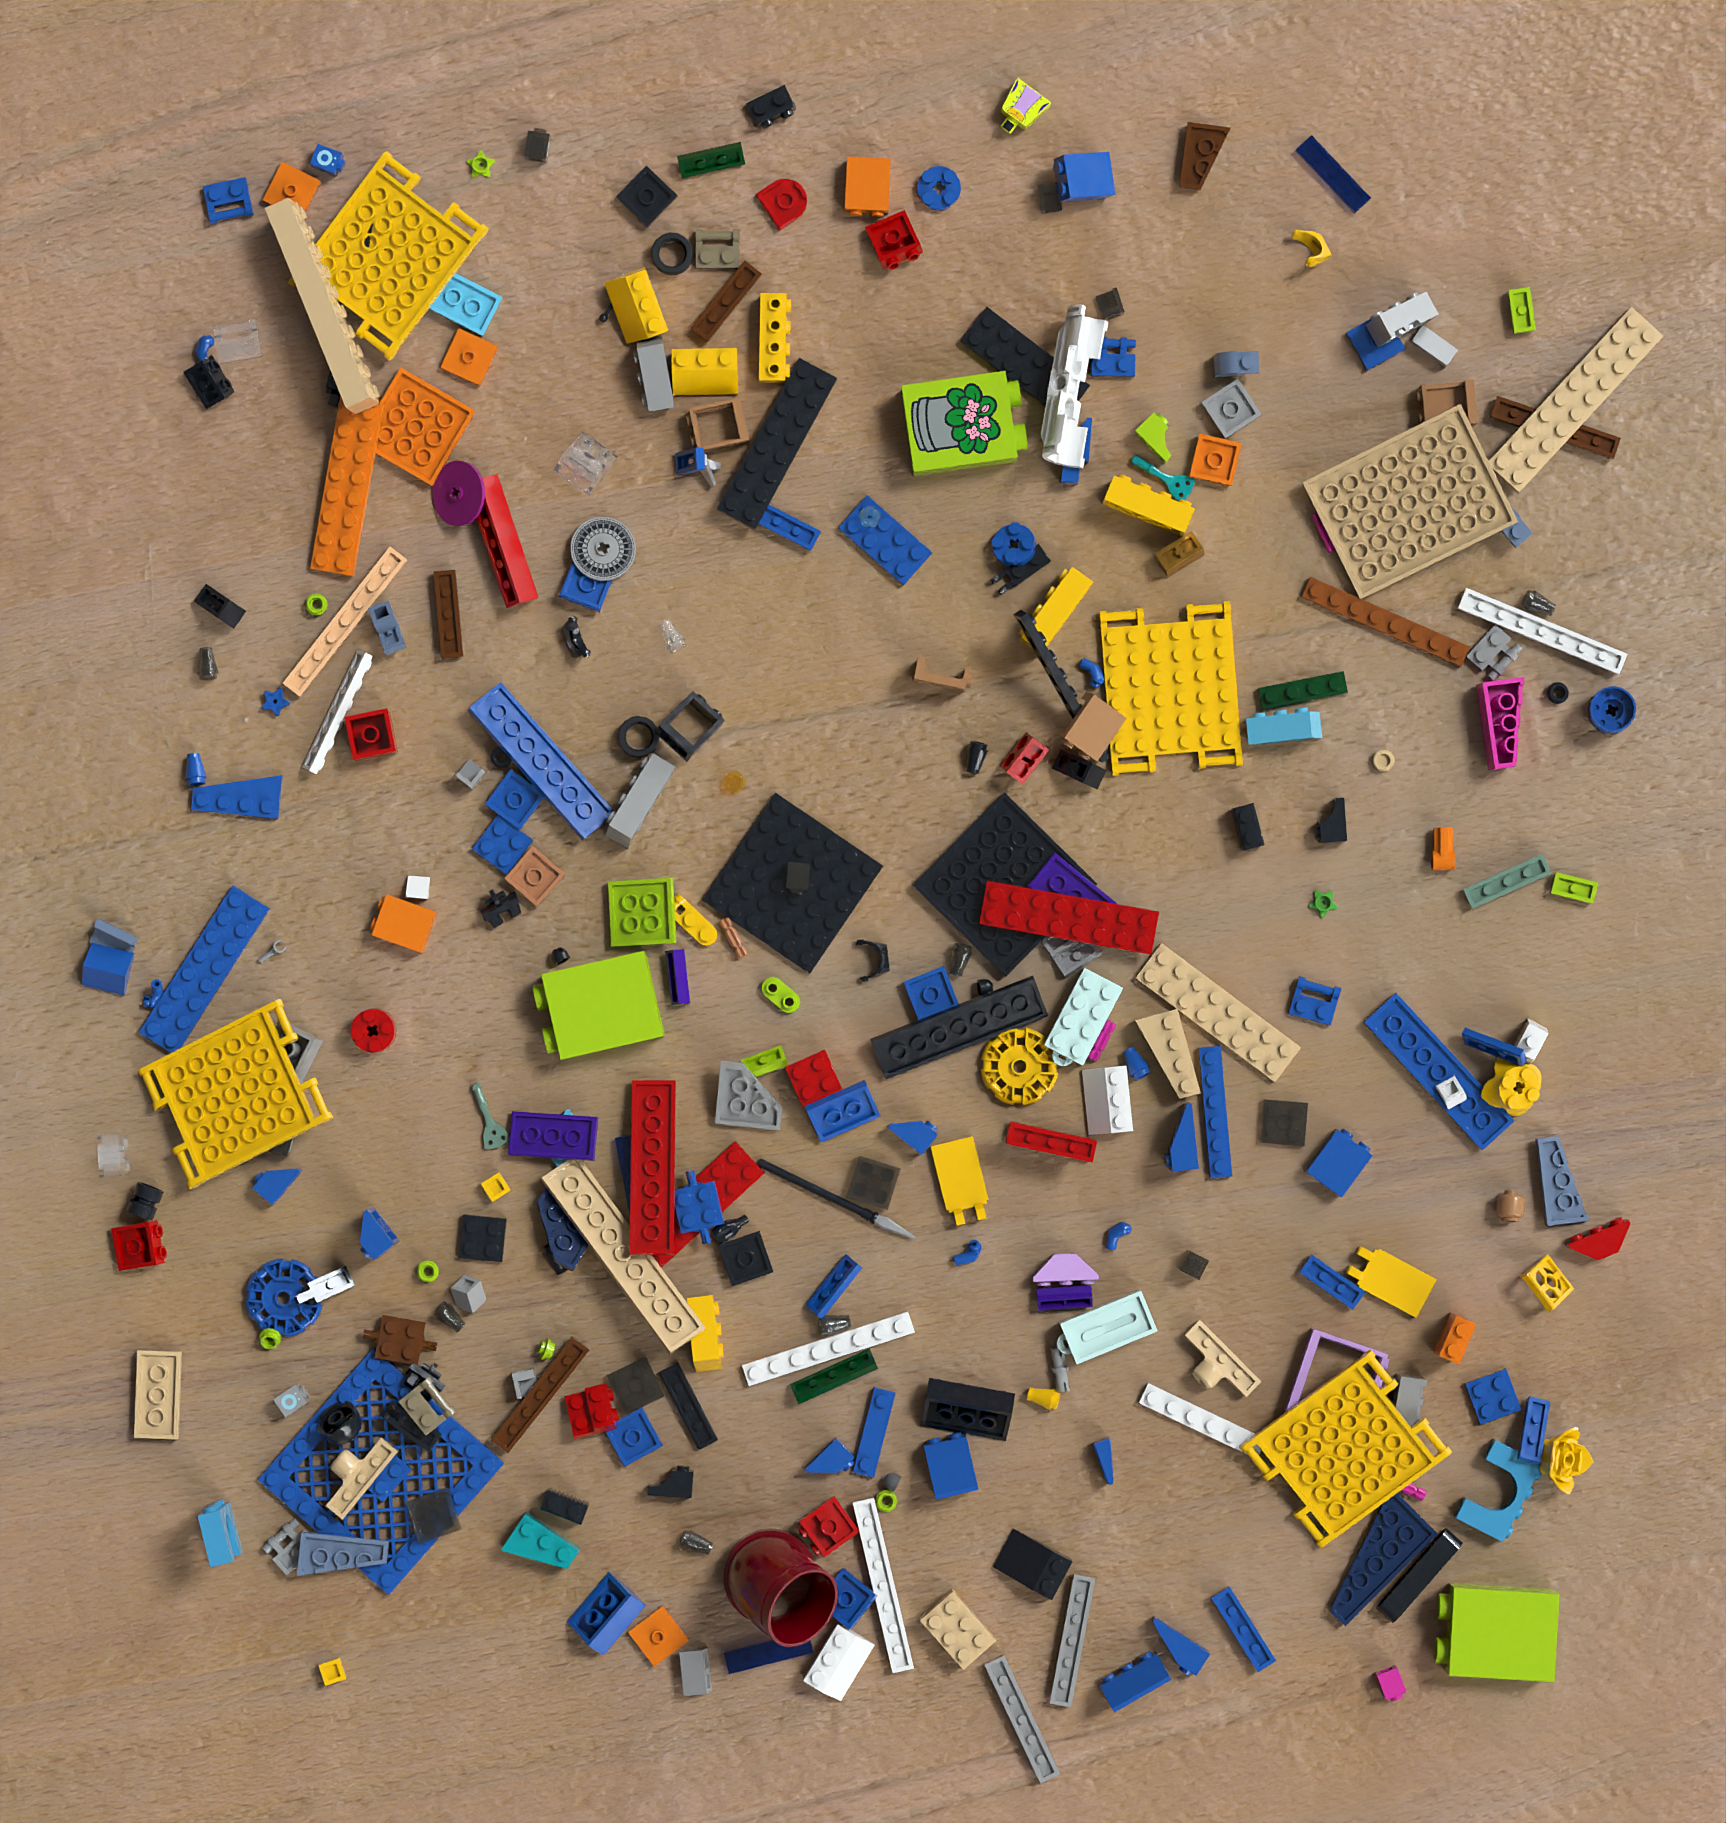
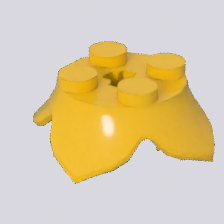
[1480,1058,1542,1116]
[1540,1427,1594,1494]

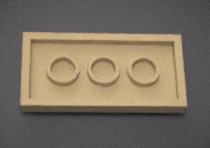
[134,1350,182,1439]

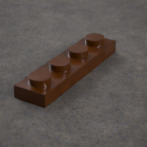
[691,261,762,342]
[434,570,464,659]

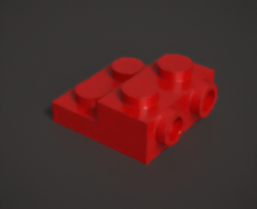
[865,210,923,270]
[111,1220,167,1271]
[565,1383,619,1439]
[797,1496,860,1557]

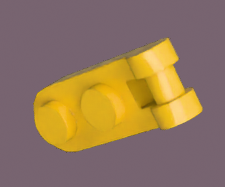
[674,893,718,946]

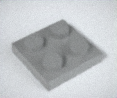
[1201,379,1262,439]

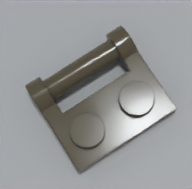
[696,229,740,269]
[398,1377,457,1435]

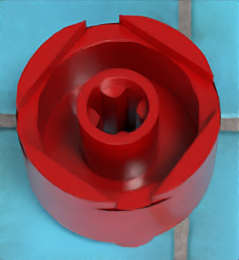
[351,1009,397,1053]

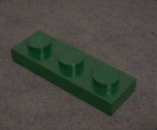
[677,142,745,178]

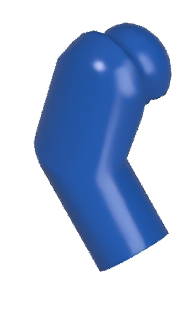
[195,335,214,362]
[1079,658,1104,688]
[143,979,163,1008]
[1105,1222,1132,1250]
[954,1240,982,1266]

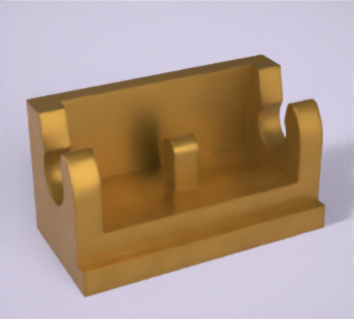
[1155,531,1205,577]

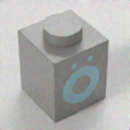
[273,1383,309,1417]

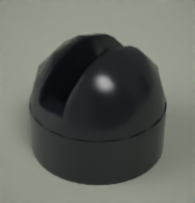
[551,947,570,966]
[977,979,993,996]

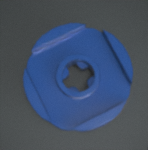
[917,166,961,211]
[992,522,1036,567]

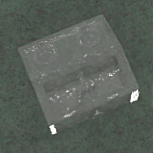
[554,432,618,495]

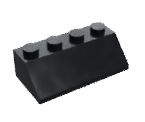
[920,1378,1015,1441]

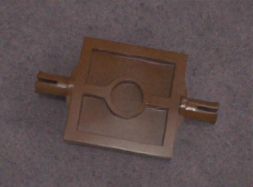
[363,1315,437,1366]

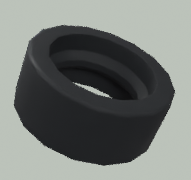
[651,232,693,275]
[618,716,660,758]

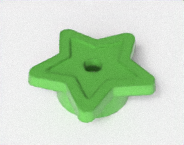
[1309,890,1337,918]

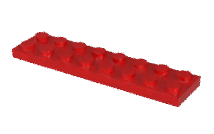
[979,880,1159,955]
[630,1080,676,1255]
[652,1141,765,1268]

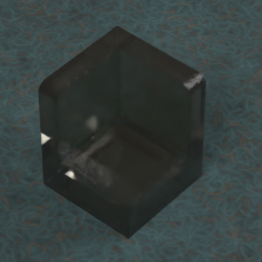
[1037,182,1062,214]
[1095,287,1125,320]

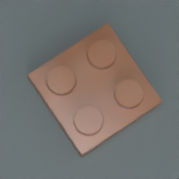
[504,845,566,907]

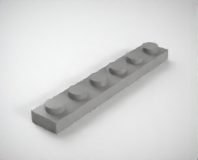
[1049,1573,1095,1707]
[984,1654,1060,1784]

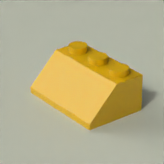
[604,267,668,344]
[672,348,738,396]

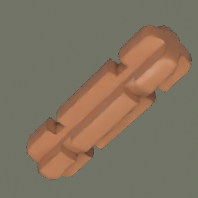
[719,917,748,958]

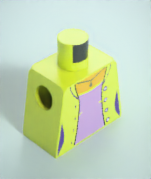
[1000,78,1051,134]

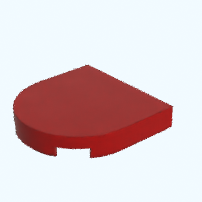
[755,179,807,231]

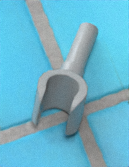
[258,940,286,963]

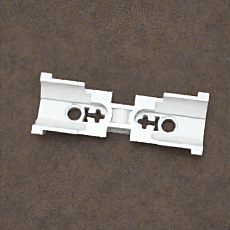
[1041,304,1108,468]

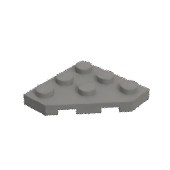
[715,1061,782,1130]

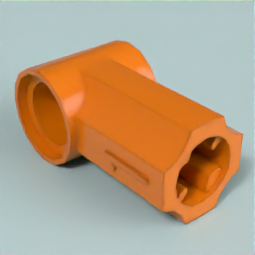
[1431,827,1455,870]

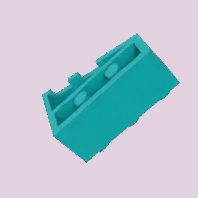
[501,1512,581,1569]

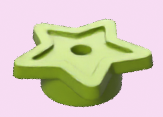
[467,150,495,177]

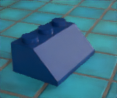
[360,1207,400,1260]
[567,1572,646,1655]
[1099,1651,1171,1712]

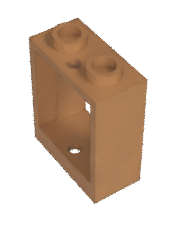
[686,397,750,452]

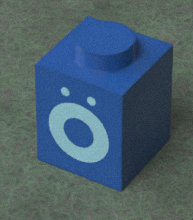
[310,144,346,176]

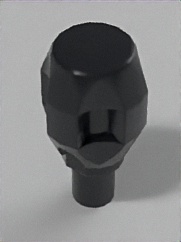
[711,1214,749,1244]

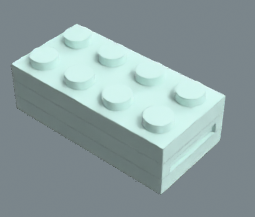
[1044,968,1123,1066]
[1057,1289,1157,1364]

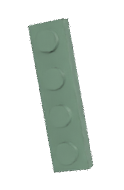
[1462,854,1552,909]

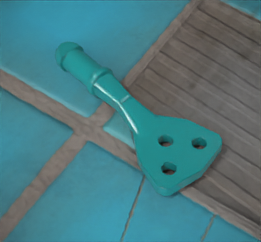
[1131,456,1195,501]

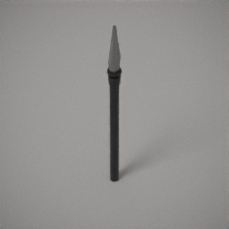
[758,1159,915,1239]

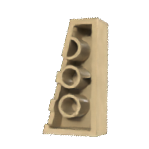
[1134,1009,1201,1099]

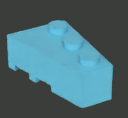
[1246,708,1322,745]

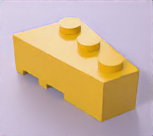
[687,1295,724,1372]

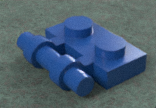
[1091,337,1136,377]

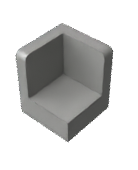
[455,759,487,790]
[451,1275,486,1313]
[512,1367,537,1399]

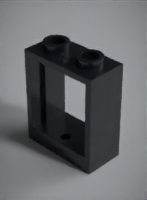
[655,691,725,762]

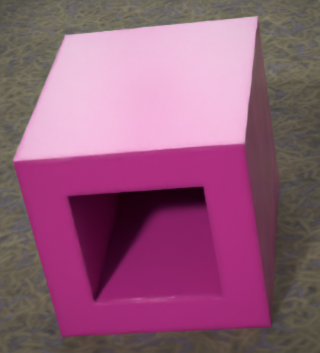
[1375,1665,1407,1701]

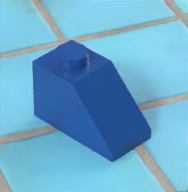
[888,1120,938,1155]
[253,1168,302,1205]
[805,1437,855,1473]

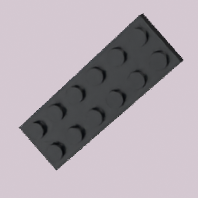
[960,307,1090,407]

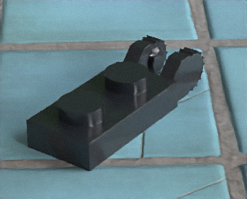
[990,543,1051,595]
[381,1400,442,1452]

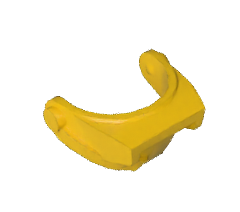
[1292,230,1332,267]

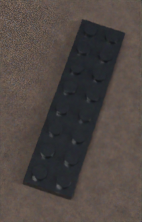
[717,358,837,530]
[870,975,1048,1079]

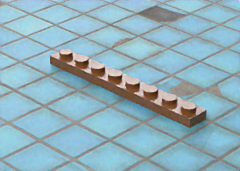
[1301,577,1470,667]

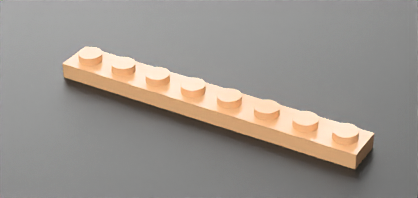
[283,547,408,697]

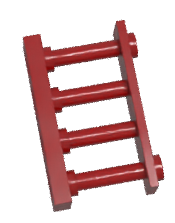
[1005,1121,1097,1163]

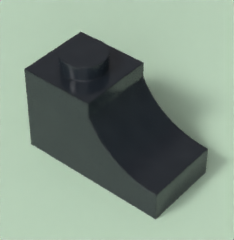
[194,584,246,629]
[1052,749,1106,790]
[1314,798,1347,843]
[648,1465,694,1498]

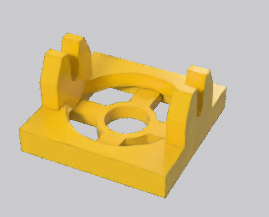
[1520,1254,1574,1312]

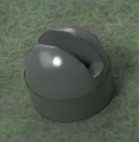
[884,1473,902,1492]

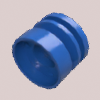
[1588,686,1636,735]

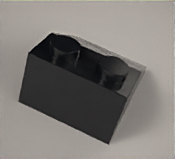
[994,1529,1073,1600]

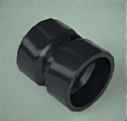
[126,1182,164,1220]

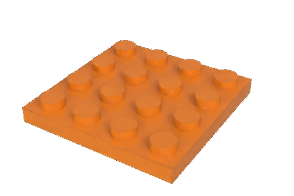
[376,367,476,487]

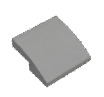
[1042,936,1102,978]

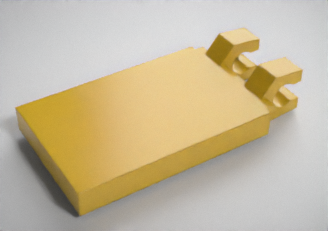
[931,1136,989,1226]
[1346,1246,1437,1318]

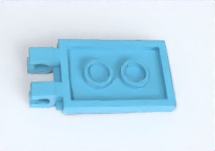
[429,273,502,337]

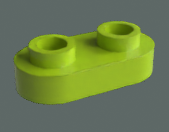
[762,977,800,1013]

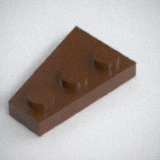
[1179,122,1231,191]

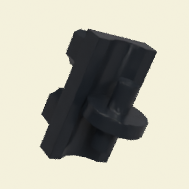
[480,889,521,928]
[403,1363,445,1401]

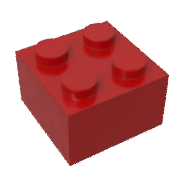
[345,708,398,761]
[785,1049,842,1107]

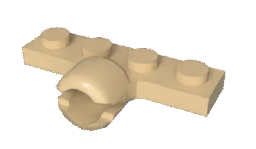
[1183,1320,1261,1397]
[326,1437,398,1520]

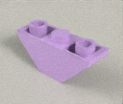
[1032,1253,1099,1286]

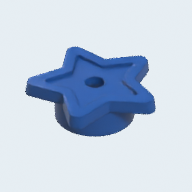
[262,688,290,716]

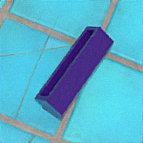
[665,949,691,1005]
[1036,1285,1093,1311]

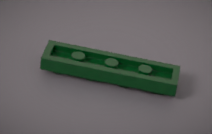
[1258,671,1348,710]
[790,1348,878,1404]

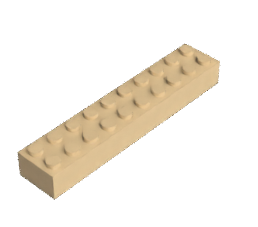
[265,198,380,414]

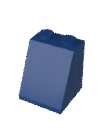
[924,1432,979,1500]

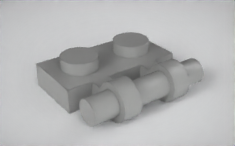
[1466,624,1523,681]
[263,1518,308,1575]

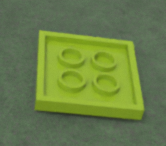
[608,878,676,947]

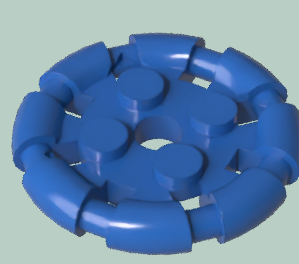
[245,1258,323,1337]

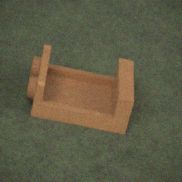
[1416,379,1478,426]
[914,657,973,692]
[1057,691,1127,761]

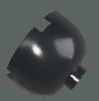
[317,1401,362,1445]

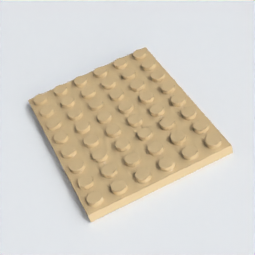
[1302,404,1518,599]

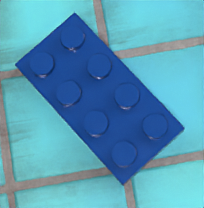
[839,495,932,586]

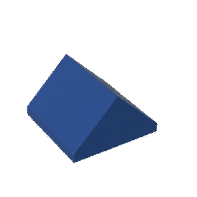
[82,943,135,995]

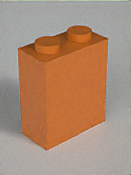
[845,157,891,217]
[370,894,437,953]
[1433,1312,1476,1364]

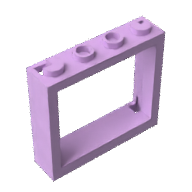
[1284,1328,1390,1412]

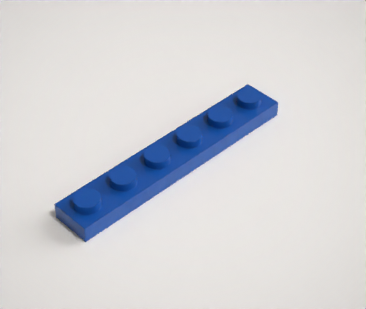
[1198,1046,1232,1178]

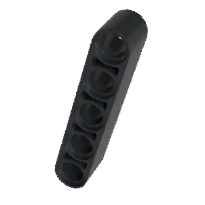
[1376,1528,1463,1623]

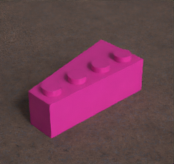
[1476,677,1525,771]

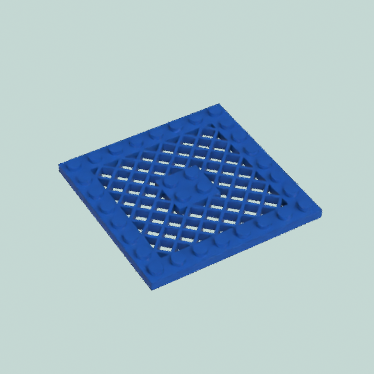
[258,1348,504,1595]

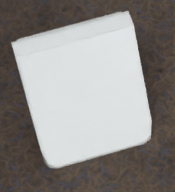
[406,876,430,899]
[1436,1076,1467,1109]

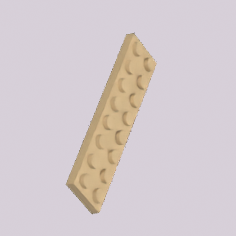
[1135,943,1301,1082]

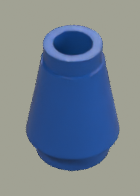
[185,753,207,786]
[1123,1047,1150,1081]

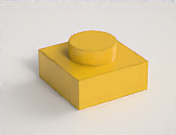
[481,1172,511,1202]
[318,1657,347,1686]

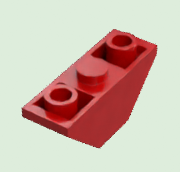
[1565,1217,1630,1260]

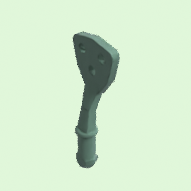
[472,1083,510,1150]

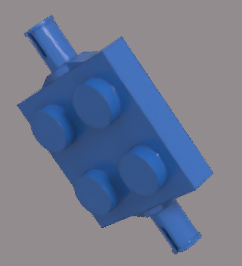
[675,1170,725,1244]

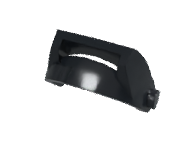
[561,616,591,658]
[855,939,890,982]

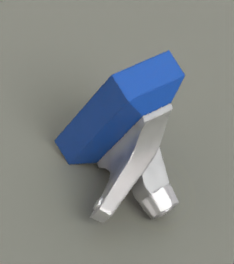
[675,448,721,487]

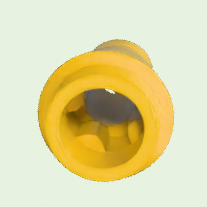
[1027,1387,1060,1410]

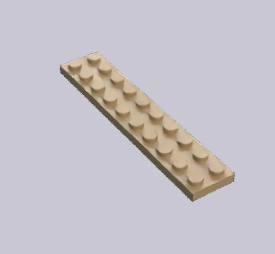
[1489,307,1663,494]
[541,1159,705,1355]

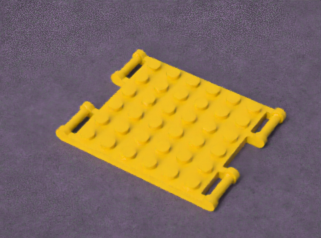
[288,151,489,361]
[1099,601,1243,776]
[138,999,333,1189]
[1239,1349,1452,1548]

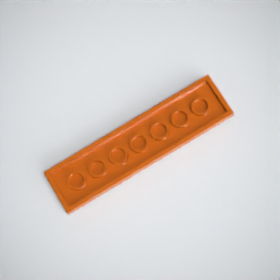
[310,397,384,576]

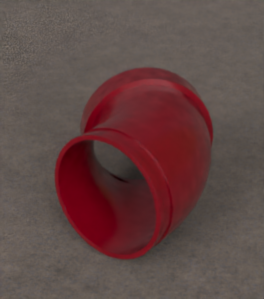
[723,1528,838,1647]

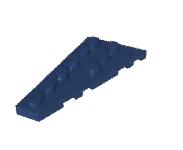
[1329,1493,1438,1626]

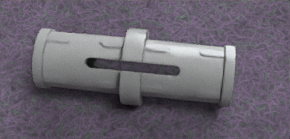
[1050,1347,1070,1392]

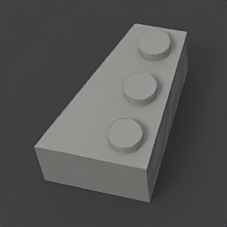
[1390,1373,1427,1435]

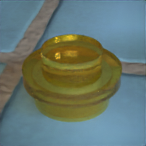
[724,771,746,793]

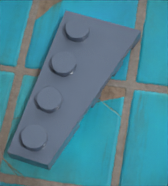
[1535,1136,1589,1226]
[297,1532,389,1576]

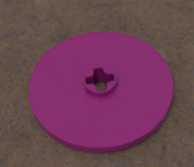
[433,461,485,526]

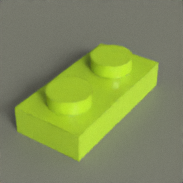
[1507,287,1536,334]
[1550,872,1598,904]
[741,1045,788,1077]

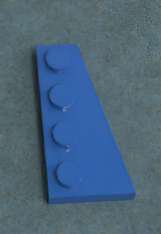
[191,775,283,819]

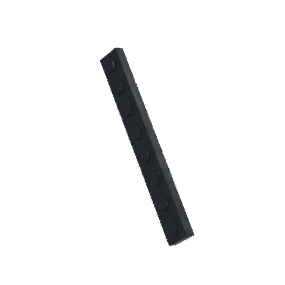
[1013,610,1109,763]

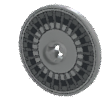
[570,517,636,581]

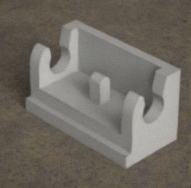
[679,1647,712,1696]

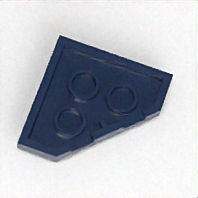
[537,1188,588,1272]

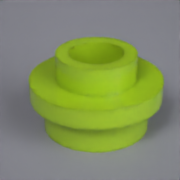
[306,594,328,616]
[417,1260,439,1282]
[259,1328,281,1349]
[537,1338,555,1360]
[875,1490,897,1512]

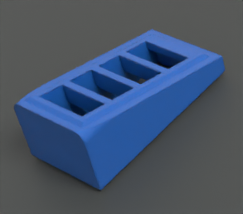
[1092,1437,1114,1485]

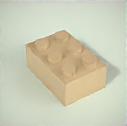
[920,1589,996,1670]

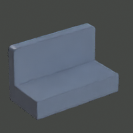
[89,919,139,952]

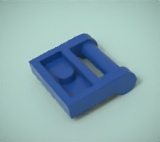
[203,177,254,224]
[1288,976,1341,1025]

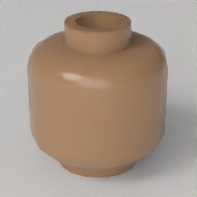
[1496,1190,1525,1222]

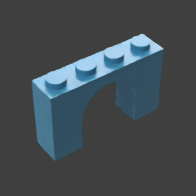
[1454,1438,1542,1542]
[198,1499,243,1567]

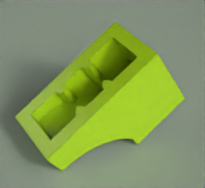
[1134,412,1172,464]

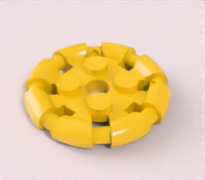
[980,1028,1058,1106]

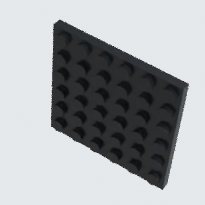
[913,792,1097,977]
[702,793,883,974]

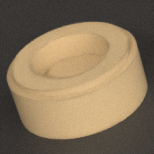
[1372,750,1395,772]

